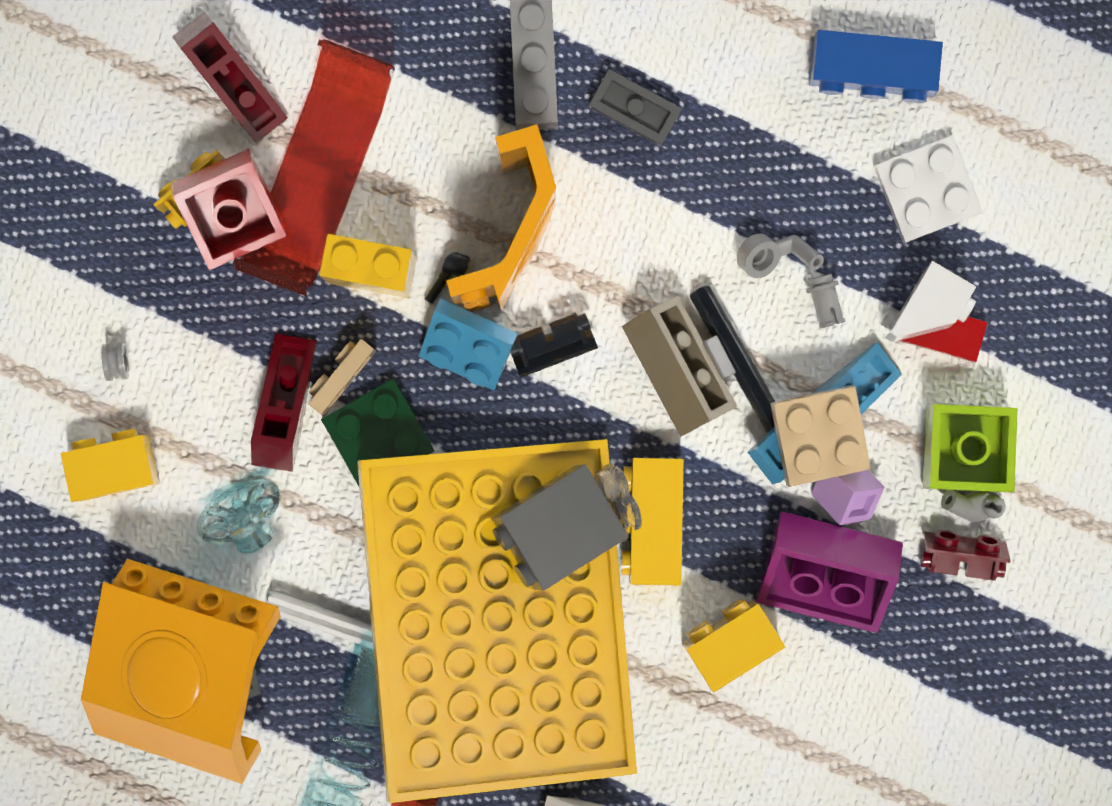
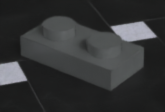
[589,69,682,147]

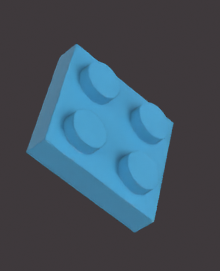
[418,298,518,391]

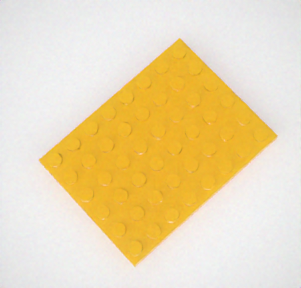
[357,439,637,803]

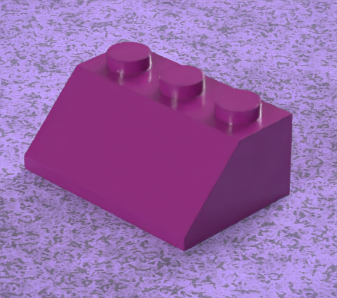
[756,511,903,633]

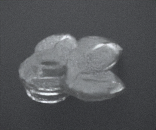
[595,464,642,542]

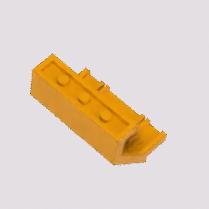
[446,124,556,312]
[81,559,281,784]

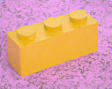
[621,458,684,586]

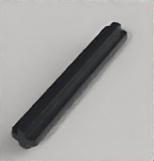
[690,285,776,433]

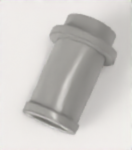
[806,273,846,329]

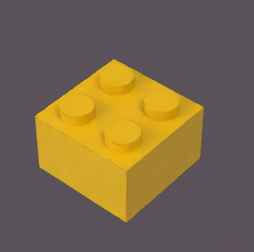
[682,598,786,693]

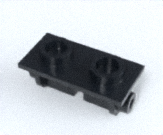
[510,312,598,378]

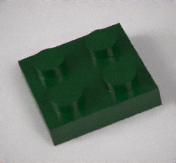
[321,378,435,488]

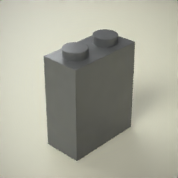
[491,464,628,591]

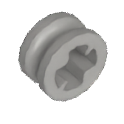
[101,342,129,381]

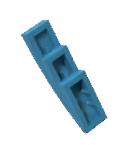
[747,342,902,485]

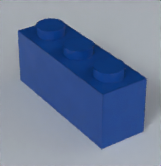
[809,30,943,103]

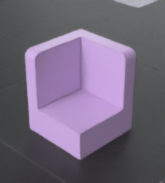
[812,470,885,525]

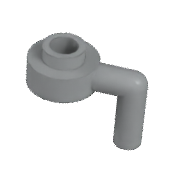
[737,234,824,278]

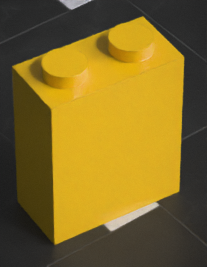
[319,234,417,299]

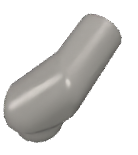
[941,490,1006,522]

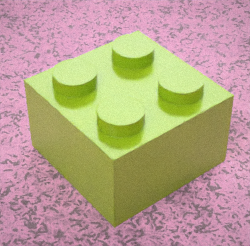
[923,404,1018,493]

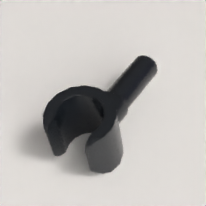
[424,252,470,304]

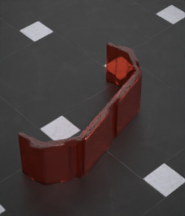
[233,39,395,297]

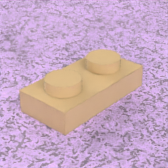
[308,339,377,416]

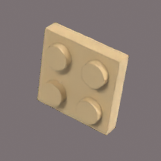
[770,385,871,487]

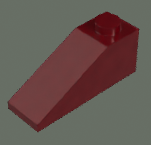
[172,11,288,143]
[251,334,317,472]

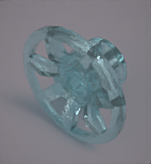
[196,479,281,553]

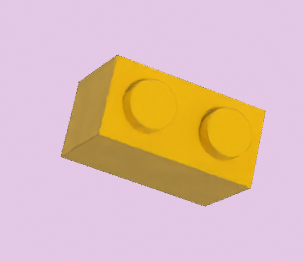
[60,429,159,502]

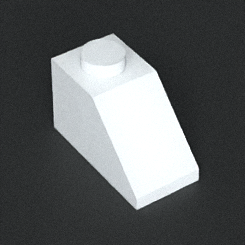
[885,261,976,342]

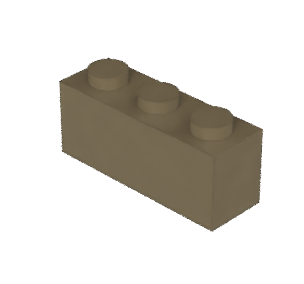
[621,296,738,437]

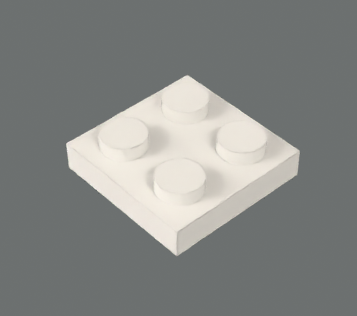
[874,135,983,244]

